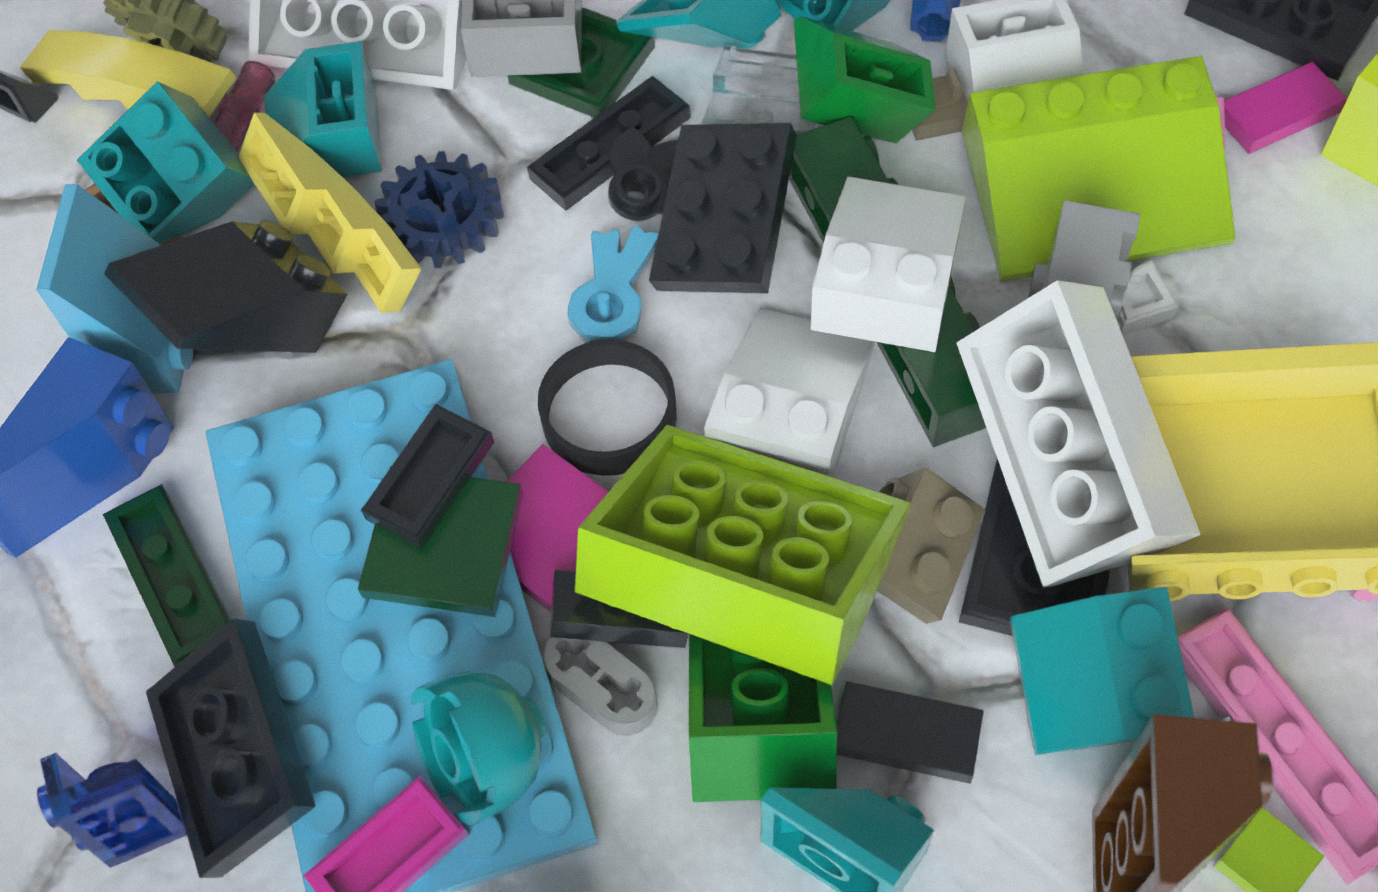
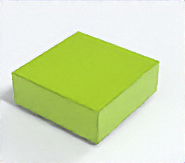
[1214,807,1325,892]

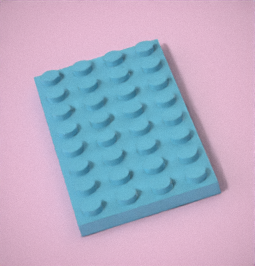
[205,359,598,892]

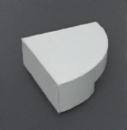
[1117,260,1179,335]

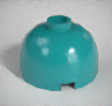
[411,671,545,826]

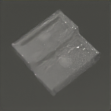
[701,46,819,134]

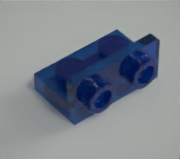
[37,752,187,868]

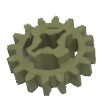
[103,0,228,62]

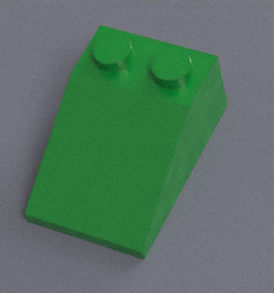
[689,634,837,802]

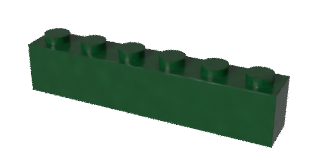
[789,116,986,447]

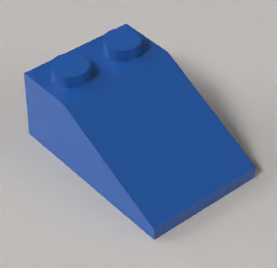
[0,337,174,558]

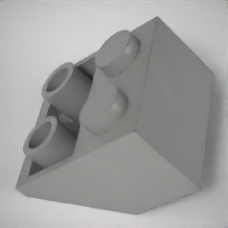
[460,0,582,77]

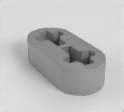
[543,637,657,736]

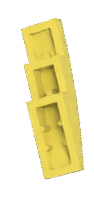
[19,30,237,117]
[238,112,421,313]

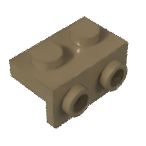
[877,467,985,624]

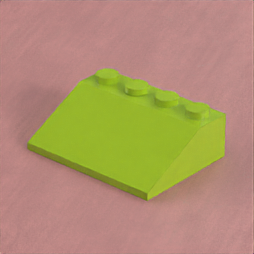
[961,56,1236,282]
[575,425,911,685]

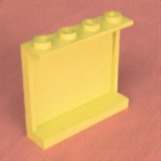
[1127,342,1378,601]

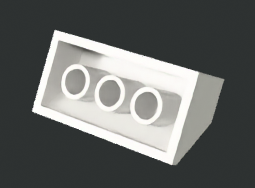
[248,0,467,90]
[956,280,1201,587]

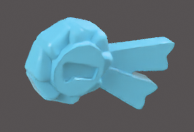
[567,226,659,343]

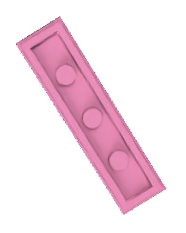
[1177,608,1378,885]

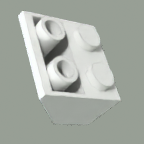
[945,0,1084,103]

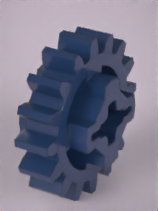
[374,151,504,268]

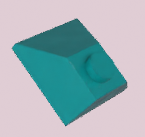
[615,0,782,50]
[761,787,934,892]

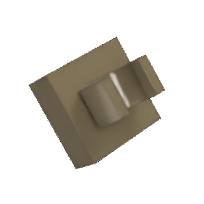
[912,69,968,141]

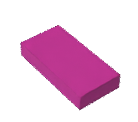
[1224,62,1347,154]
[303,776,469,892]

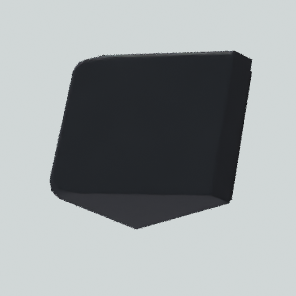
[0,70,58,123]

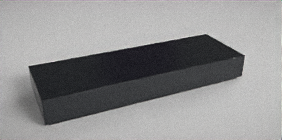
[527,76,690,211]

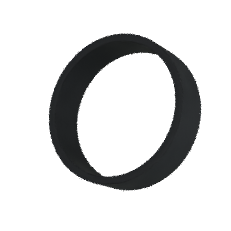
[538,339,677,476]

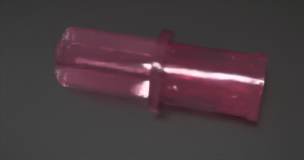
[214,61,276,153]

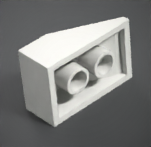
[811,176,967,352]
[704,307,876,477]

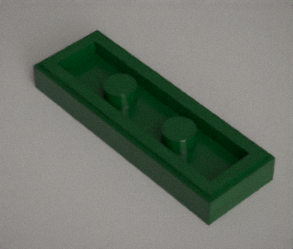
[103,484,231,667]

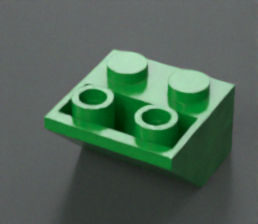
[794,16,936,144]

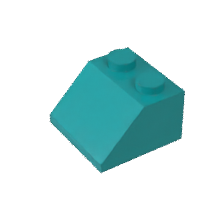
[1009,587,1194,755]

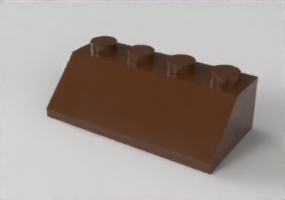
[1092,714,1273,892]

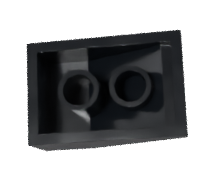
[104,220,348,353]

